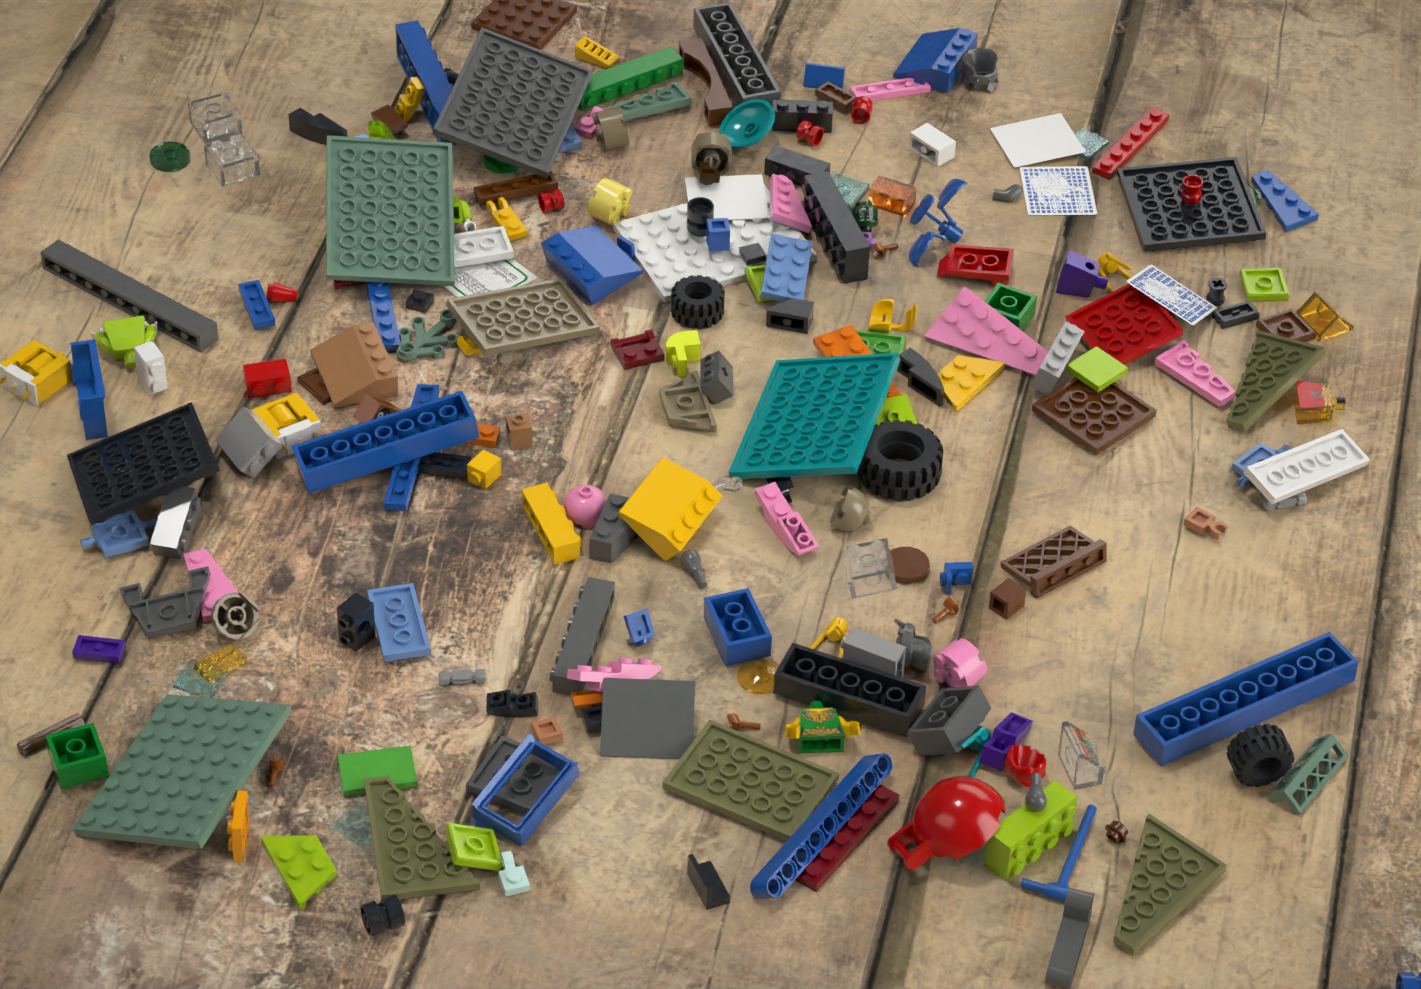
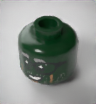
[851,201,879,232]

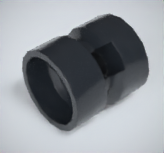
[687,197,714,237]
[360,894,405,936]

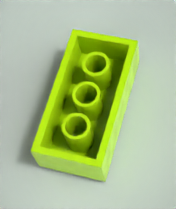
[984,781,1077,881]

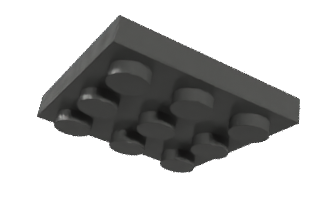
[466,736,560,814]

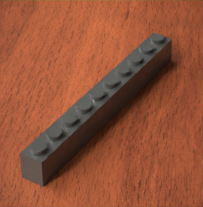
[41,239,219,352]

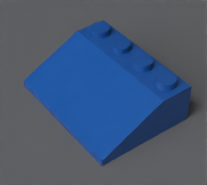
[893,28,978,93]
[541,225,643,305]

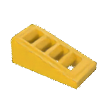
[575,36,619,69]

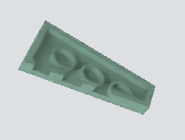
[610,81,692,122]

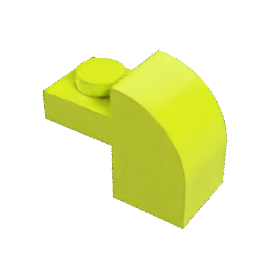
[666,330,701,377]

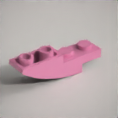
[754,482,819,556]
[567,657,661,691]

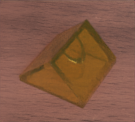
[1296,292,1354,342]

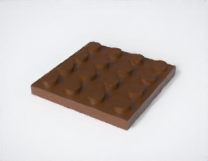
[471,0,577,50]
[1032,377,1157,455]

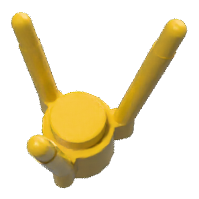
[1097,252,1133,291]
[809,617,849,658]

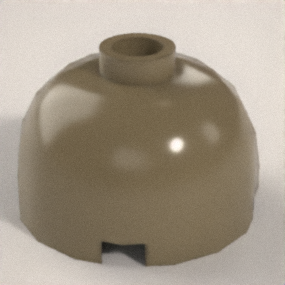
[830,485,871,532]
[210,592,259,640]

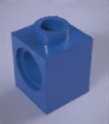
[706,218,730,252]

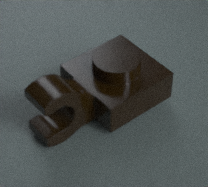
[695,162,720,185]

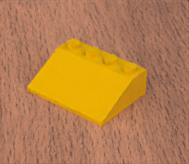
[617,457,722,562]

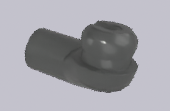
[993,184,1022,202]

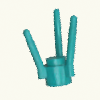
[945,726,991,777]

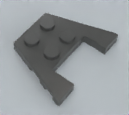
[119,566,211,639]

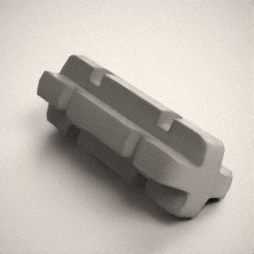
[1263,492,1307,511]
[439,669,486,686]

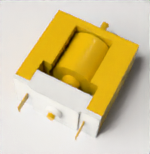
[0,340,73,406]
[251,392,322,459]

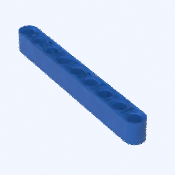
[750,753,893,899]

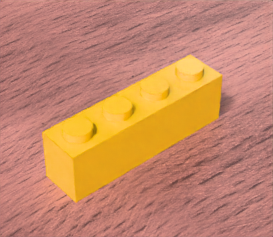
[522,483,583,565]

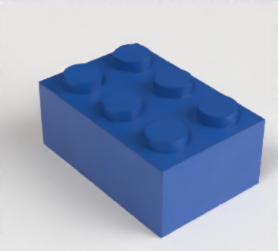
[704,588,772,666]

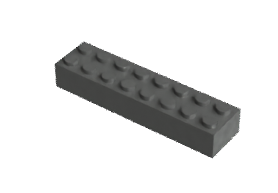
[693,2,781,106]

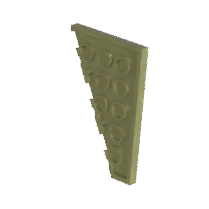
[1226,330,1325,431]
[364,776,480,900]
[1113,814,1227,956]

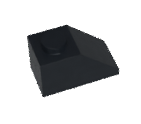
[766,298,814,334]

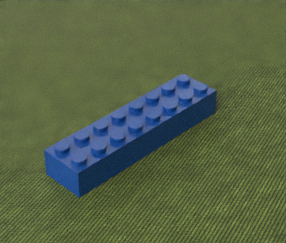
[395,20,459,146]
[292,391,480,494]

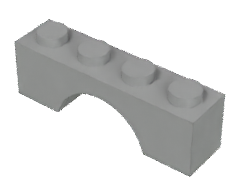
[1030,321,1084,395]

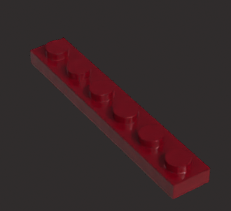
[795,784,899,892]

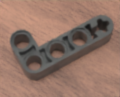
[1045,887,1094,989]

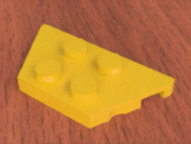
[937,355,1005,412]

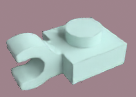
[498,850,530,897]

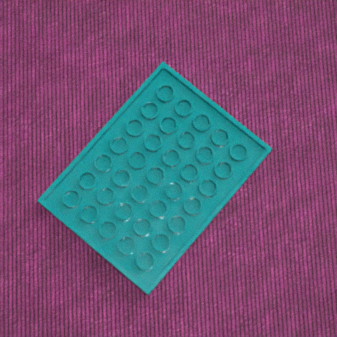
[728,353,900,479]

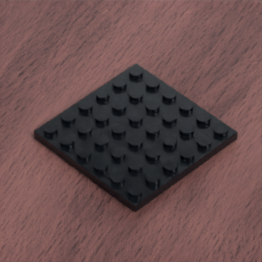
[1117,157,1266,251]
[67,402,220,525]

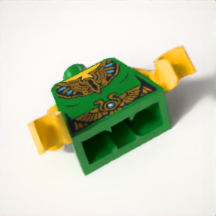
[785,701,860,754]

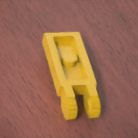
[486,197,528,241]

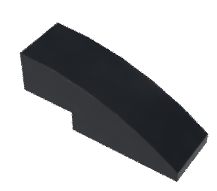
[288,107,348,145]
[897,347,944,407]

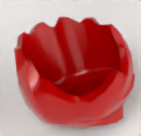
[1005,743,1046,788]

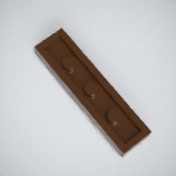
[473,171,558,206]

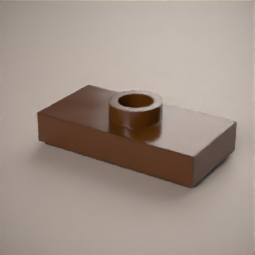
[815,82,857,112]

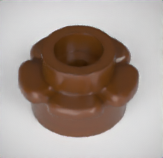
[1105,820,1129,843]

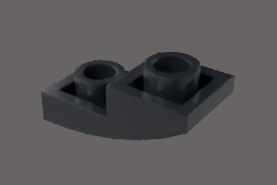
[486,689,538,718]

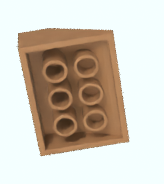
[310,322,398,408]

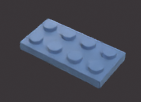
[760,233,812,302]
[367,583,431,662]

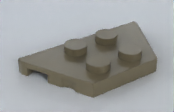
[659,370,717,432]

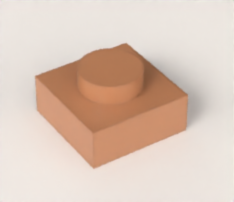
[532,717,563,745]

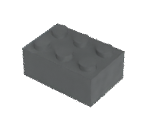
[907,685,991,756]

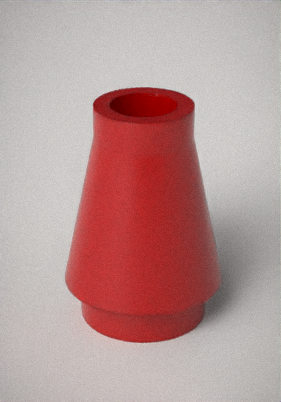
[266,282,298,303]

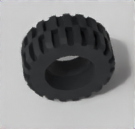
[857,419,943,501]

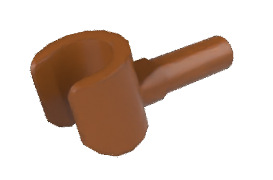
[872,242,898,259]
[932,596,959,623]
[725,713,761,731]
[268,754,284,787]

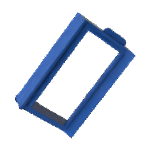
[70,339,108,440]
[472,733,580,847]

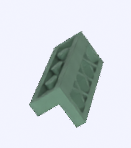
[1267,733,1348,815]

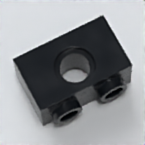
[337,593,376,652]

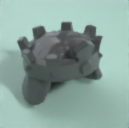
[961,48,999,92]
[894,619,931,672]

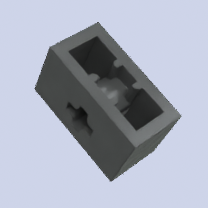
[700,351,733,404]

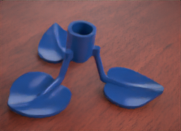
[909,178,967,267]

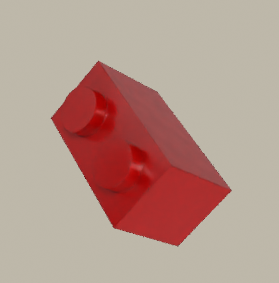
[243,359,292,398]

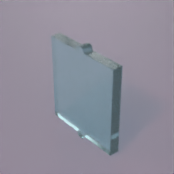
[1074,128,1109,160]
[173,659,229,698]
[331,802,373,849]

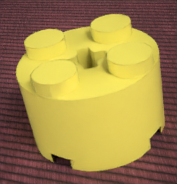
[587,178,633,226]

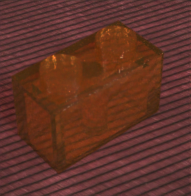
[868,176,917,217]

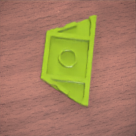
[261,835,337,910]

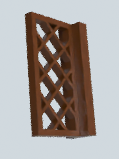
[1001,526,1107,598]

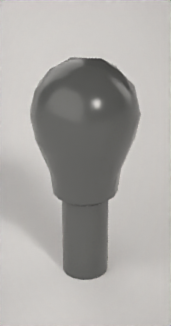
[680,549,707,588]
[1025,773,1047,812]

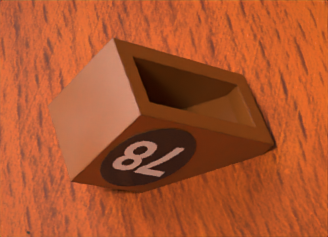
[353,394,401,424]

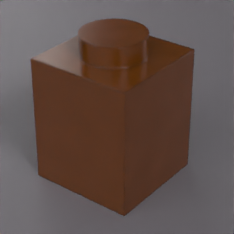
[989,578,1026,620]

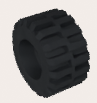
[671,275,725,329]
[1226,724,1295,787]

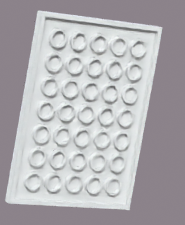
[613,184,817,303]

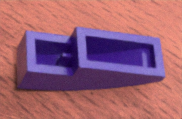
[979,712,1033,771]

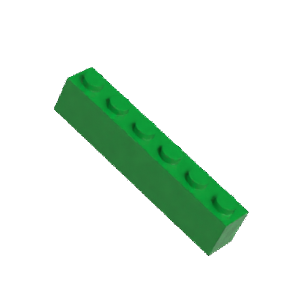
[578,47,683,111]

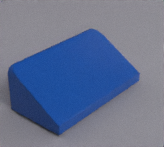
[803,62,845,89]

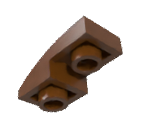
[371,105,408,136]

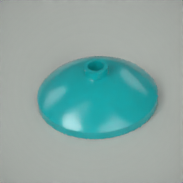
[719,99,775,149]

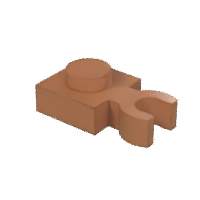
[1183,507,1227,540]

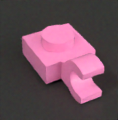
[574,106,603,139]

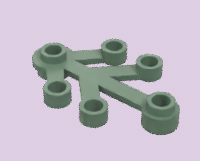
[396,309,458,362]

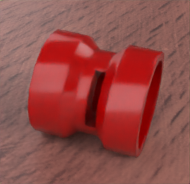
[851,96,873,124]
[796,120,824,146]
[1181,175,1203,204]
[538,189,565,214]

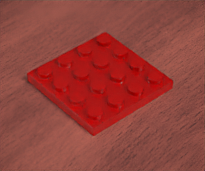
[1065,284,1184,365]

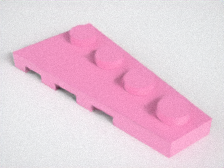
[769,174,812,233]
[1155,339,1235,407]
[183,549,238,623]

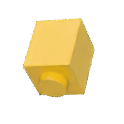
[467,450,502,490]

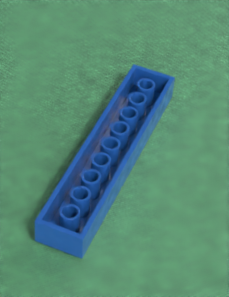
[1133,632,1359,766]

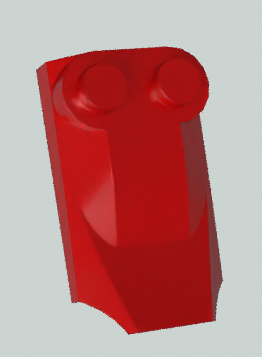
[937,244,1014,287]

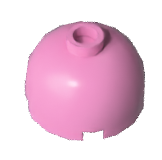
[564,485,607,529]

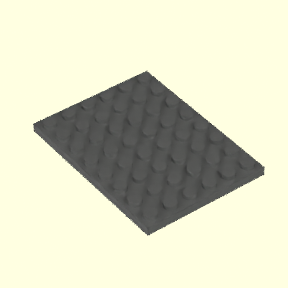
[432,28,593,178]

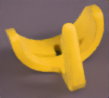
[868,299,917,333]

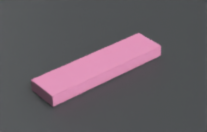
[849,78,931,101]

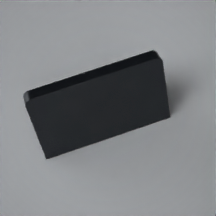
[687,854,730,910]

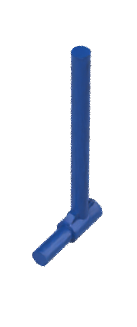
[1020,804,1097,903]

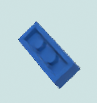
[238,280,276,330]

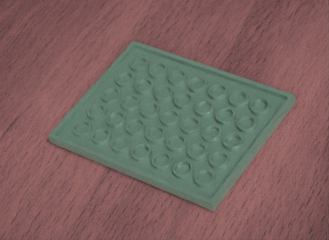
[326,135,455,286]
[73,694,292,849]

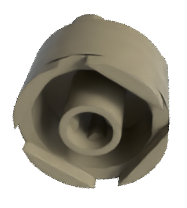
[592,107,629,152]
[691,132,732,176]

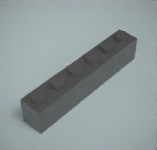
[549,577,615,695]

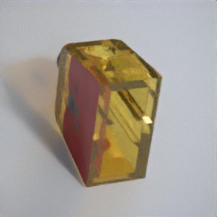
[1293,381,1346,425]

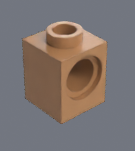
[506,413,532,450]

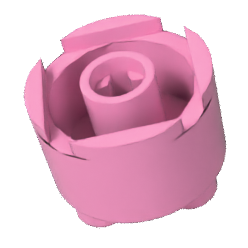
[933,638,988,688]

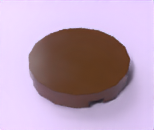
[884,547,930,584]

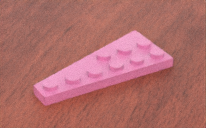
[924,286,1048,376]

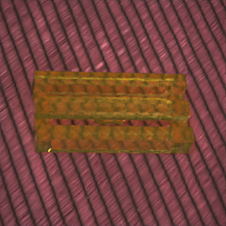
[194,644,247,682]

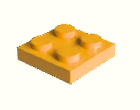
[227,791,249,862]

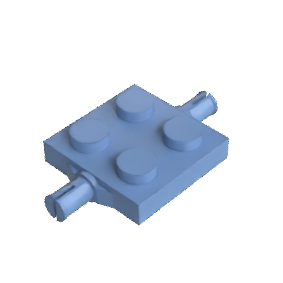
[1232,443,1291,488]
[80,510,157,558]

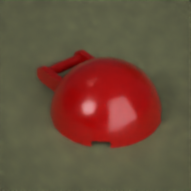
[887,776,1006,870]

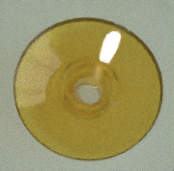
[737,658,779,694]

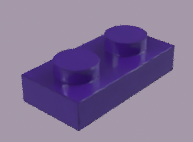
[72,635,126,664]

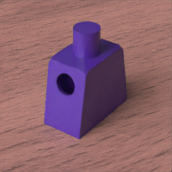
[1056,250,1109,298]

